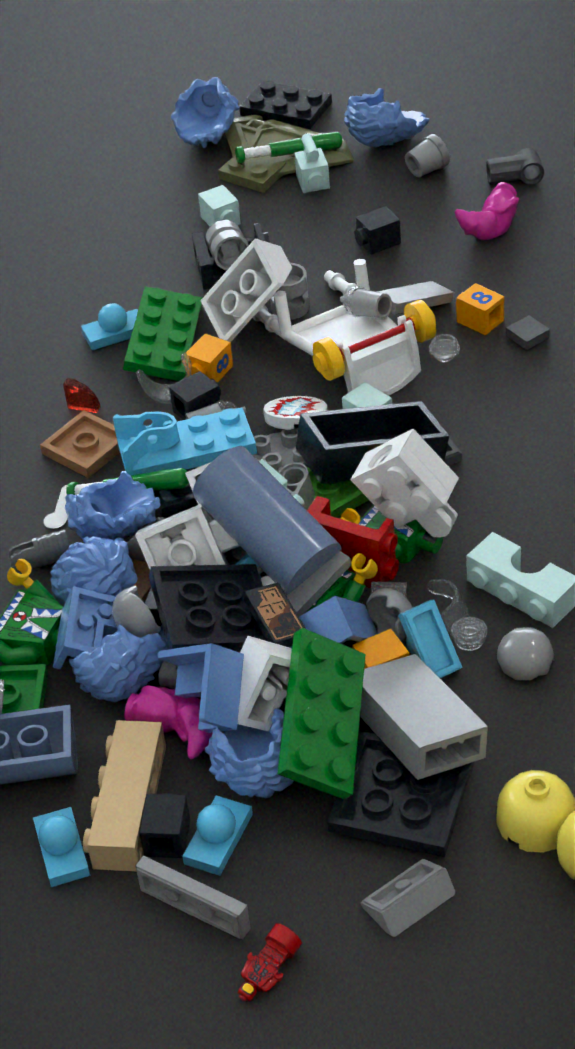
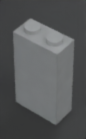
[360,654,488,780]

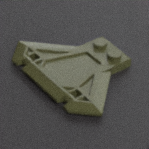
[218,115,354,193]

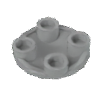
[253,427,307,473]

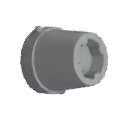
[405,134,450,177]

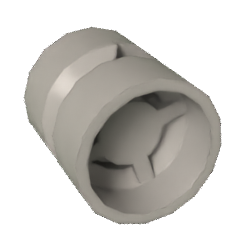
[205,220,249,270]
[270,263,309,320]

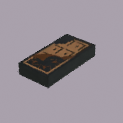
[244,582,306,647]

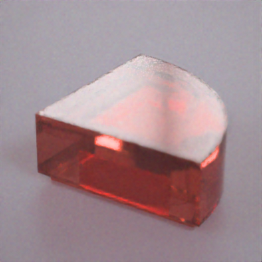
[63,378,100,413]

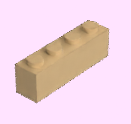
[83,720,166,872]

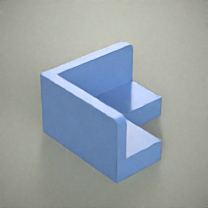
[53,586,118,669]
[289,596,378,648]
[158,643,244,733]

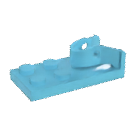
[113,407,257,475]

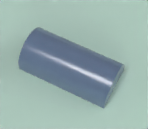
[193,446,341,595]
[0,705,78,785]

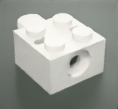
[350,429,459,538]
[135,504,240,569]

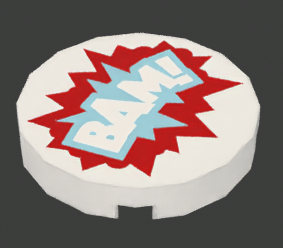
[263,396,327,430]

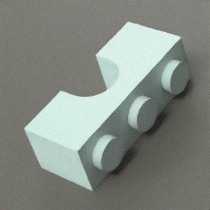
[466,532,575,628]

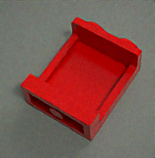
[307,496,399,590]

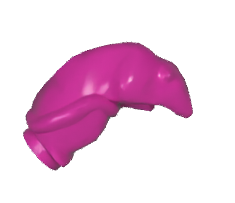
[455,182,519,240]
[125,685,212,759]

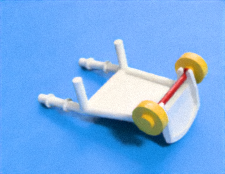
[253,259,437,396]

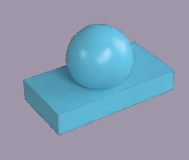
[81,303,138,350]
[398,600,463,678]
[182,795,253,876]
[33,807,90,887]

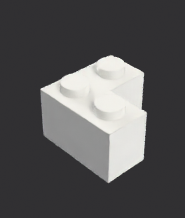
[238,636,292,732]

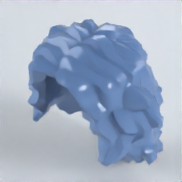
[171,77,240,148]
[344,88,429,147]
[65,471,161,540]
[50,536,138,606]
[69,625,168,702]
[205,709,294,799]

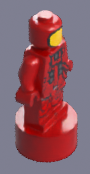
[238,923,302,1002]

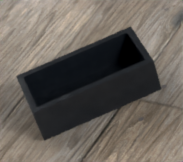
[296,401,449,484]

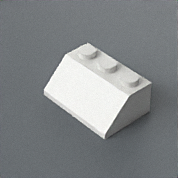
[201,238,292,342]

